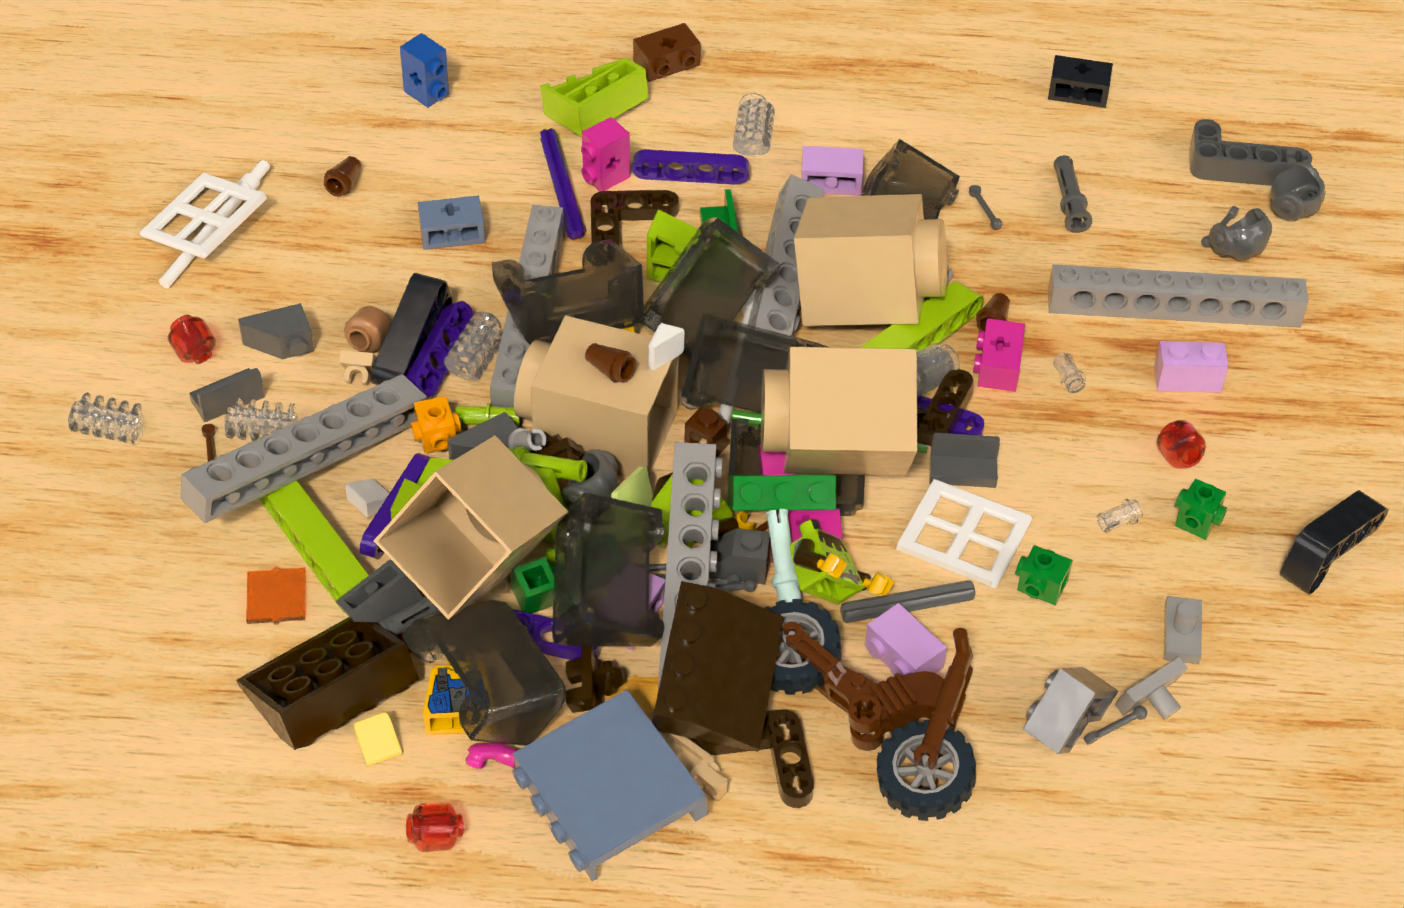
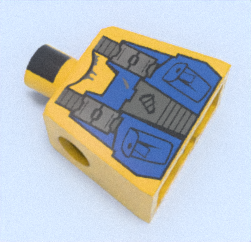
[423,651,495,735]

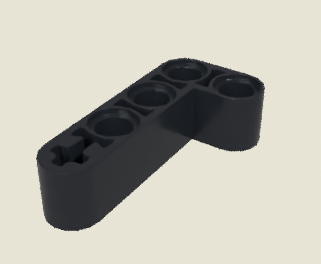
[371,273,453,385]
[1280,490,1389,595]

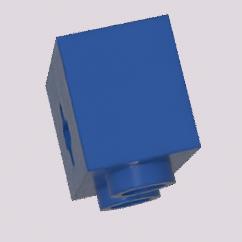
[400,33,449,108]

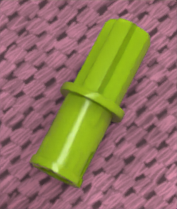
[454,403,520,428]

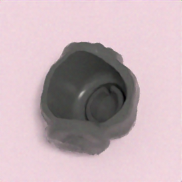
[1270,162,1326,220]
[1209,208,1272,261]
[562,449,619,515]

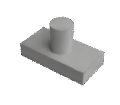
[1164,596,1202,664]
[1115,657,1188,720]

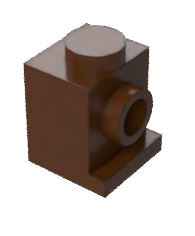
[684,407,730,457]

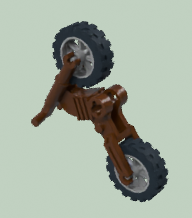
[764,599,976,821]

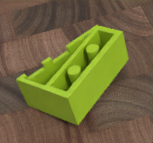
[540,58,649,137]
[647,209,748,300]

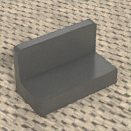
[189,368,265,422]
[929,433,1000,488]

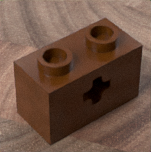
[633,23,701,82]

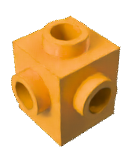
[411,396,461,453]

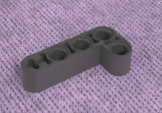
[1189,119,1312,186]

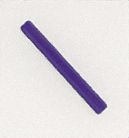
[540,128,584,240]

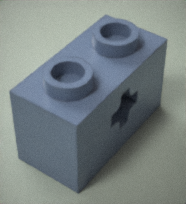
[418,195,485,250]

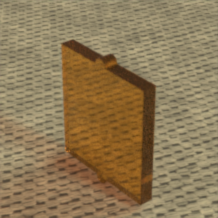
[246,567,306,625]

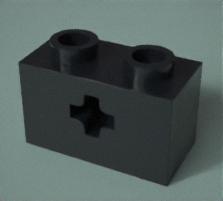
[1048,55,1113,108]

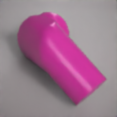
[465,741,518,769]

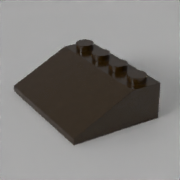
[652,581,784,752]
[236,617,419,750]

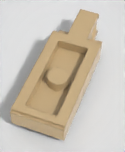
[659,732,728,801]

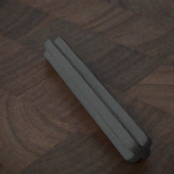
[840,580,975,623]

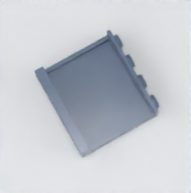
[512,690,708,881]

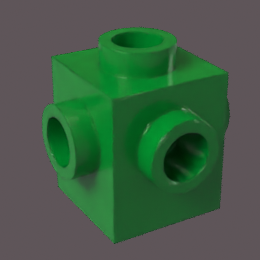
[1175,478,1227,540]
[1015,545,1073,606]

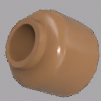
[344,306,391,353]

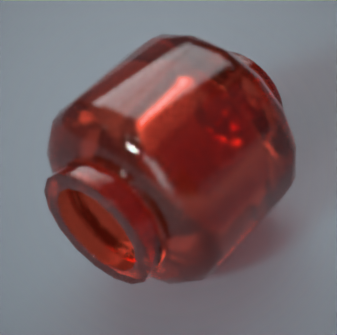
[167,315,216,364]
[1156,420,1206,469]
[405,802,464,852]

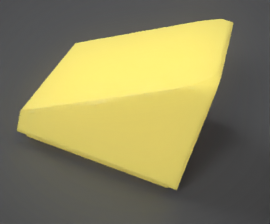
[353,712,402,766]

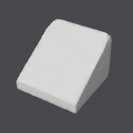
[648,323,684,370]
[345,479,389,518]

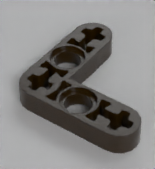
[590,190,679,265]
[917,369,973,446]
[696,710,814,808]

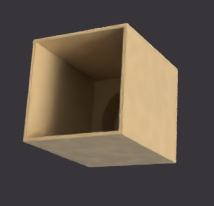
[794,194,947,326]
[514,315,679,477]
[761,347,917,475]
[374,435,568,620]

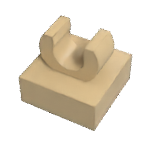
[339,350,377,386]

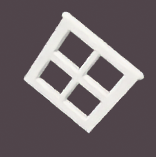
[140,172,267,259]
[896,479,1033,588]

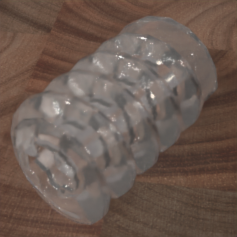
[733,93,775,157]
[443,311,503,382]
[916,343,960,397]
[68,392,144,445]
[225,397,298,441]

